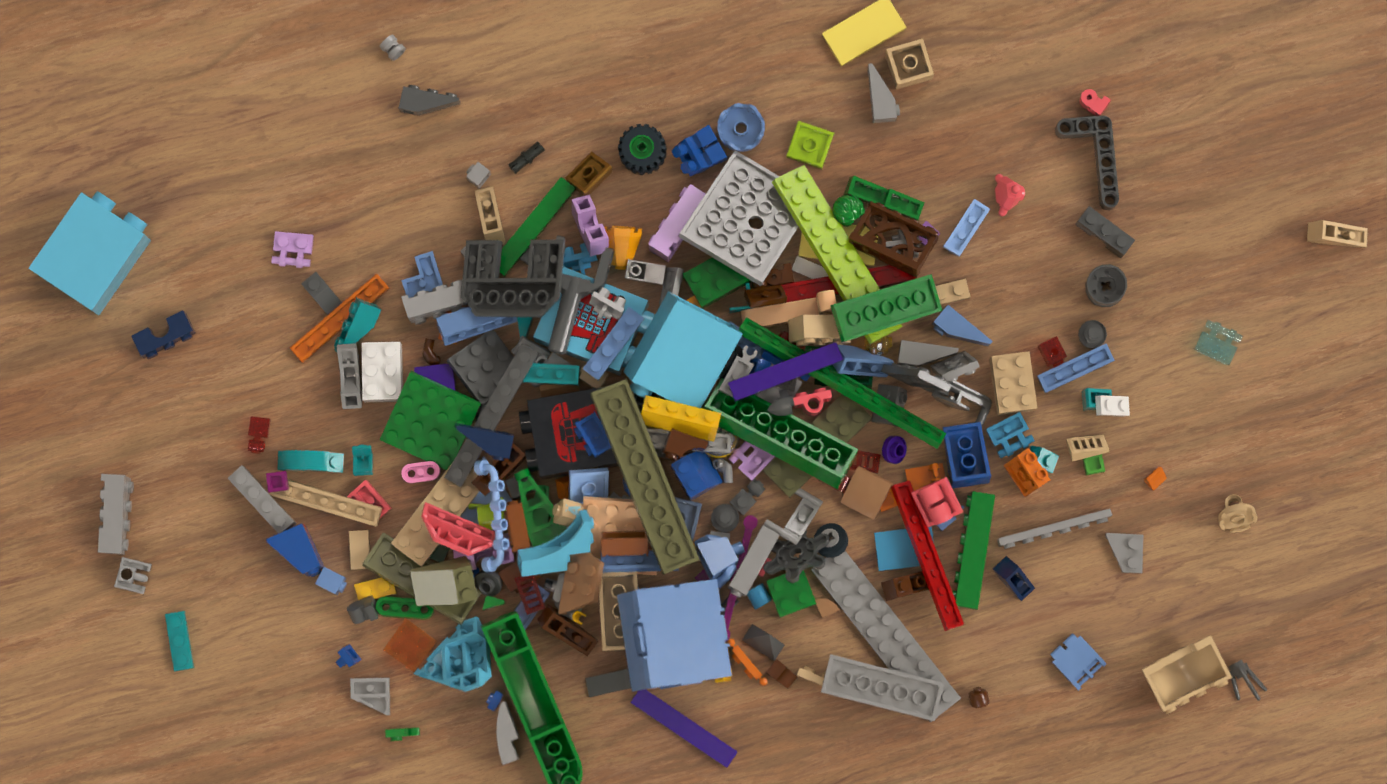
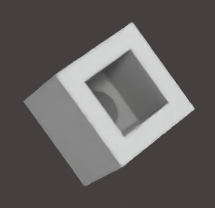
[466,162,491,189]

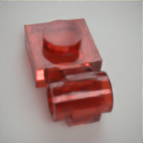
[248,416,271,454]

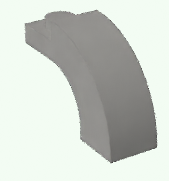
[337,343,362,409]

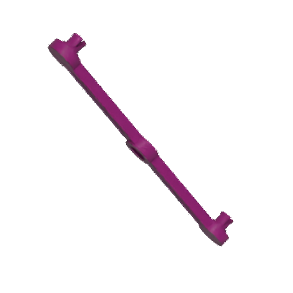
[724,515,758,642]

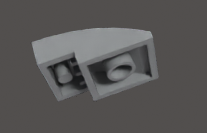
[497,701,520,765]

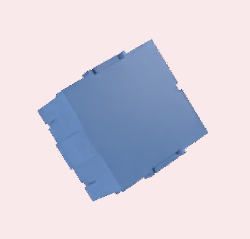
[617,579,732,692]

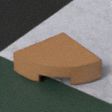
[815,599,840,618]

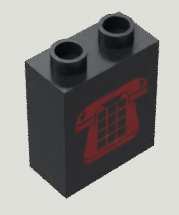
[519,386,619,480]

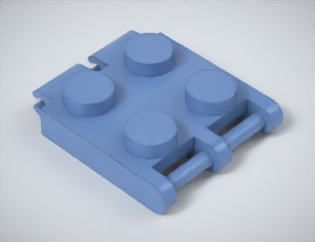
[1050,634,1107,691]

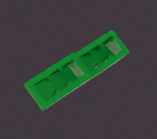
[843,176,925,220]

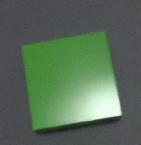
[1083,454,1105,475]

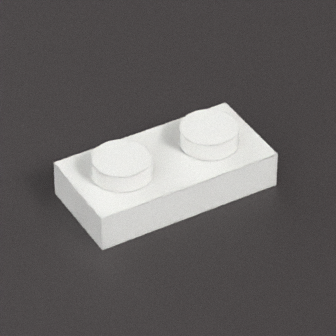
[1095,395,1130,417]

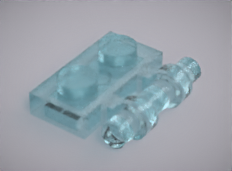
[1194,320,1243,366]

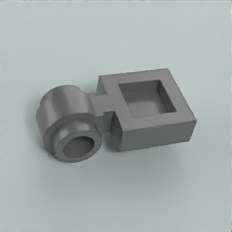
[729,479,765,516]

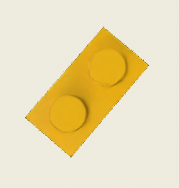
[354,577,397,600]

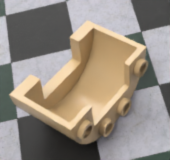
[1141,635,1232,714]

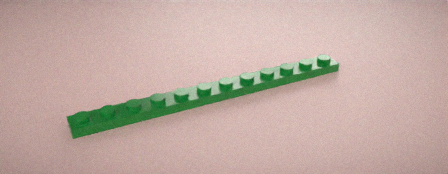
[739,317,946,449]

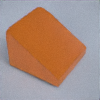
[1144,467,1167,491]

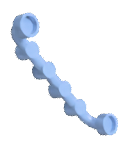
[474,460,509,572]

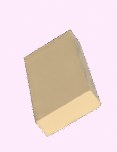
[349,530,370,570]

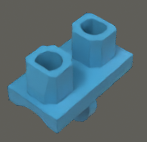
[563,243,598,275]

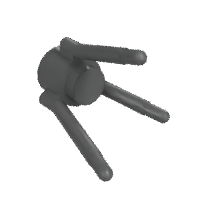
[1229,660,1267,701]

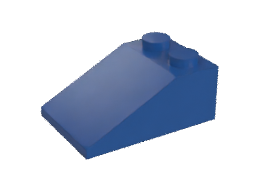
[943,422,991,489]

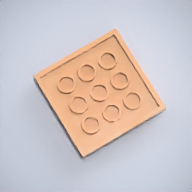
[583,496,657,575]

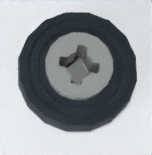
[814,523,848,558]

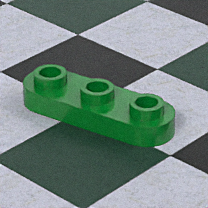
[376,597,434,620]

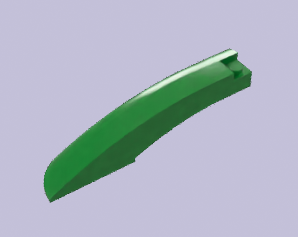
[481,611,583,784]

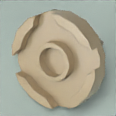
[1218,494,1257,533]

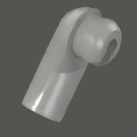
[712,458,733,483]

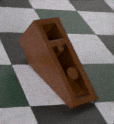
[471,443,526,496]
[537,604,598,656]

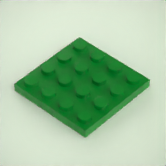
[380,371,481,470]

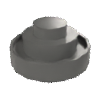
[1078,320,1107,349]
[711,504,739,533]
[474,570,503,596]

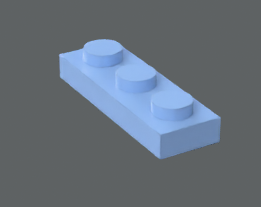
[943,199,990,257]

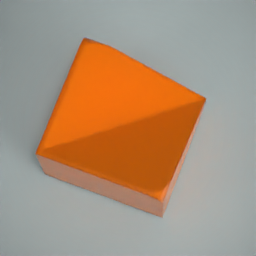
[555,475,569,500]

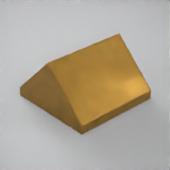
[565,151,613,196]

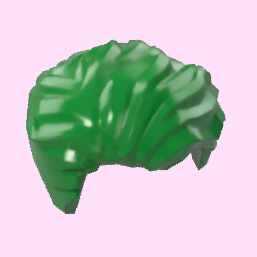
[832,195,865,227]

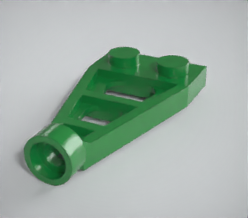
[514,468,567,547]

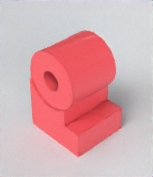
[1080,89,1111,116]

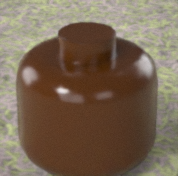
[969,687,989,708]

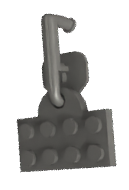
[881,363,992,426]

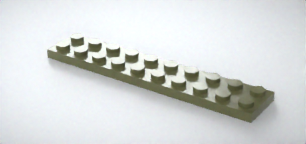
[590,379,700,575]

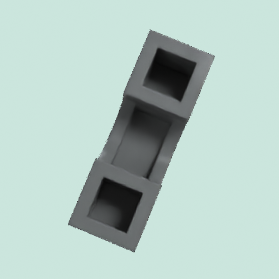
[1075,206,1135,258]

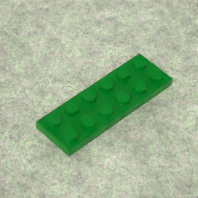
[830,274,943,342]

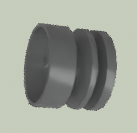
[1085,264,1127,307]

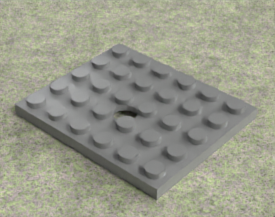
[678,151,799,286]

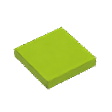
[786,121,834,169]

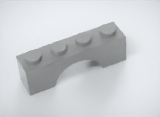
[228,465,296,534]

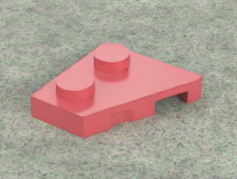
[347,480,392,520]

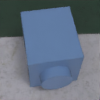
[315,567,347,595]

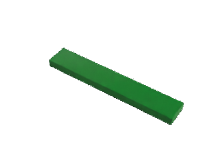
[500,177,576,277]

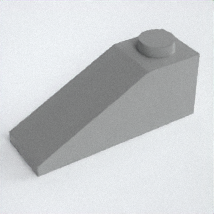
[867,63,900,123]
[897,340,959,367]

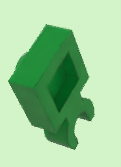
[385,727,420,741]

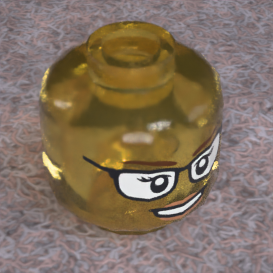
[864,335,892,355]

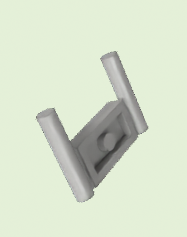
[764,488,823,545]

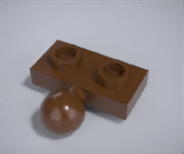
[744,279,787,308]

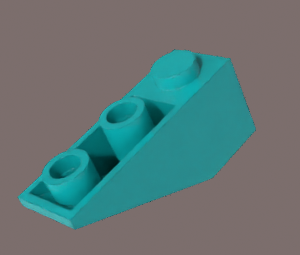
[334,297,381,352]

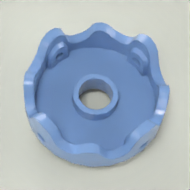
[717,103,765,152]

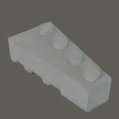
[98,474,134,555]

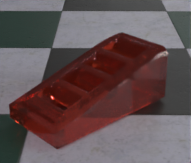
[849,450,881,474]
[514,575,545,615]

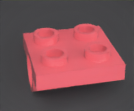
[792,388,832,417]
[911,477,963,527]

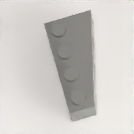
[401,279,468,325]

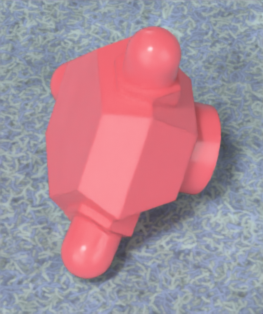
[995,174,1025,216]

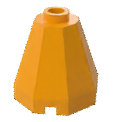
[604,226,642,270]

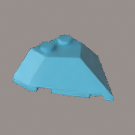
[413,616,492,692]

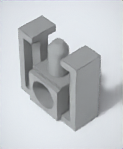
[114,557,152,594]

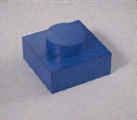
[486,691,504,712]

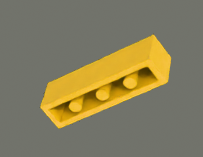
[641,395,721,442]

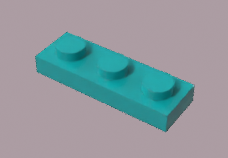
[522,363,580,386]
[165,611,194,672]

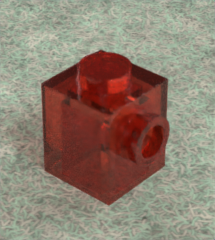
[1038,336,1067,368]

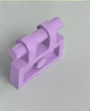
[272,231,314,268]
[728,441,775,481]

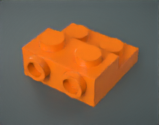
[1003,448,1050,497]

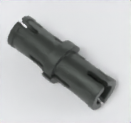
[508,141,545,174]

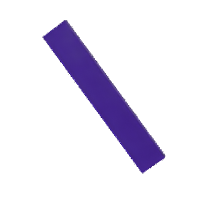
[728,342,843,401]
[631,690,737,768]

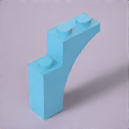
[517,509,594,577]

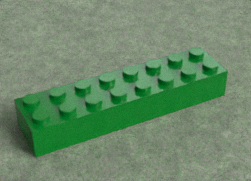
[704,378,858,489]

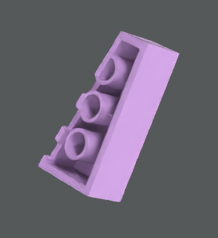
[648,184,705,262]

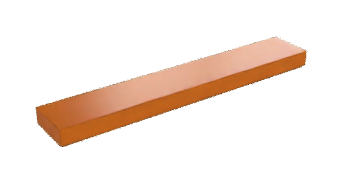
[290,274,390,363]

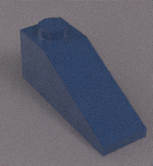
[454,423,514,461]

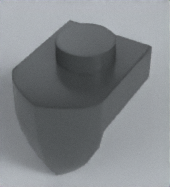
[768,389,794,416]

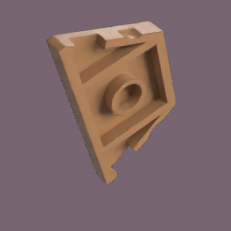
[558,552,604,615]

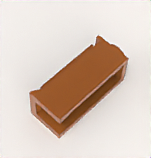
[504,500,532,553]
[601,531,652,557]

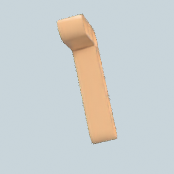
[740,290,836,328]

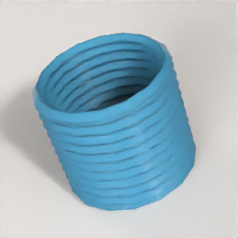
[746,583,772,610]

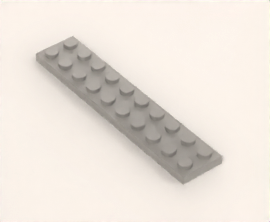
[811,551,961,722]

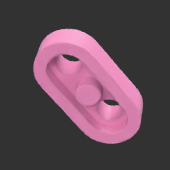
[401,461,440,484]

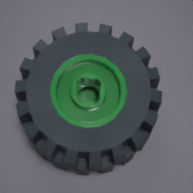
[618,124,667,175]

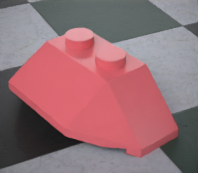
[421,502,495,556]

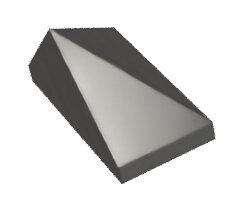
[742,624,785,661]

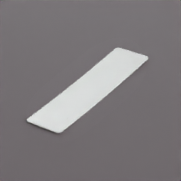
[792,256,828,279]

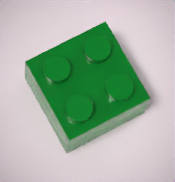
[766,570,816,618]

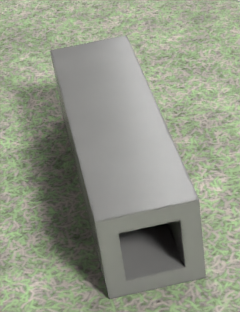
[728,525,780,598]

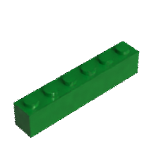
[952,491,995,610]

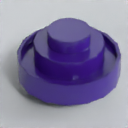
[882,435,907,464]

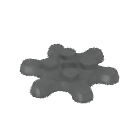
[763,530,829,583]

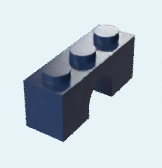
[131,310,196,359]

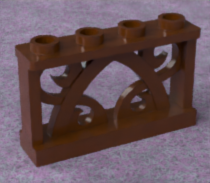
[849,201,938,278]

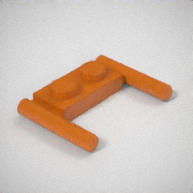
[727,638,768,686]

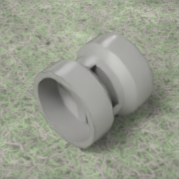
[379,34,406,61]

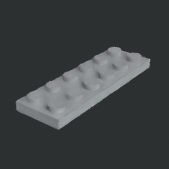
[821,654,944,721]

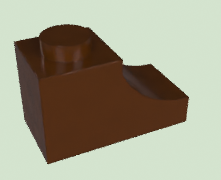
[662,429,708,461]

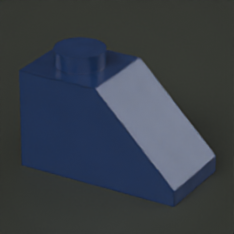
[993,556,1035,601]

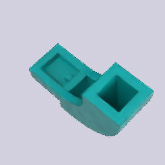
[277,450,344,473]

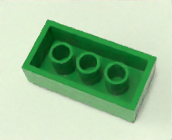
[683,257,752,309]

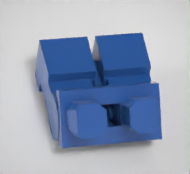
[671,125,728,177]

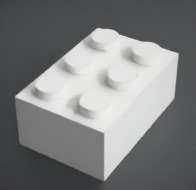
[362,342,403,403]

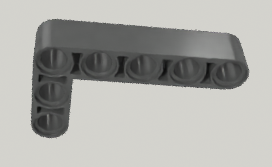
[1055,116,1119,211]

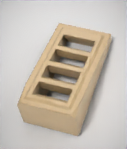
[1066,435,1109,462]

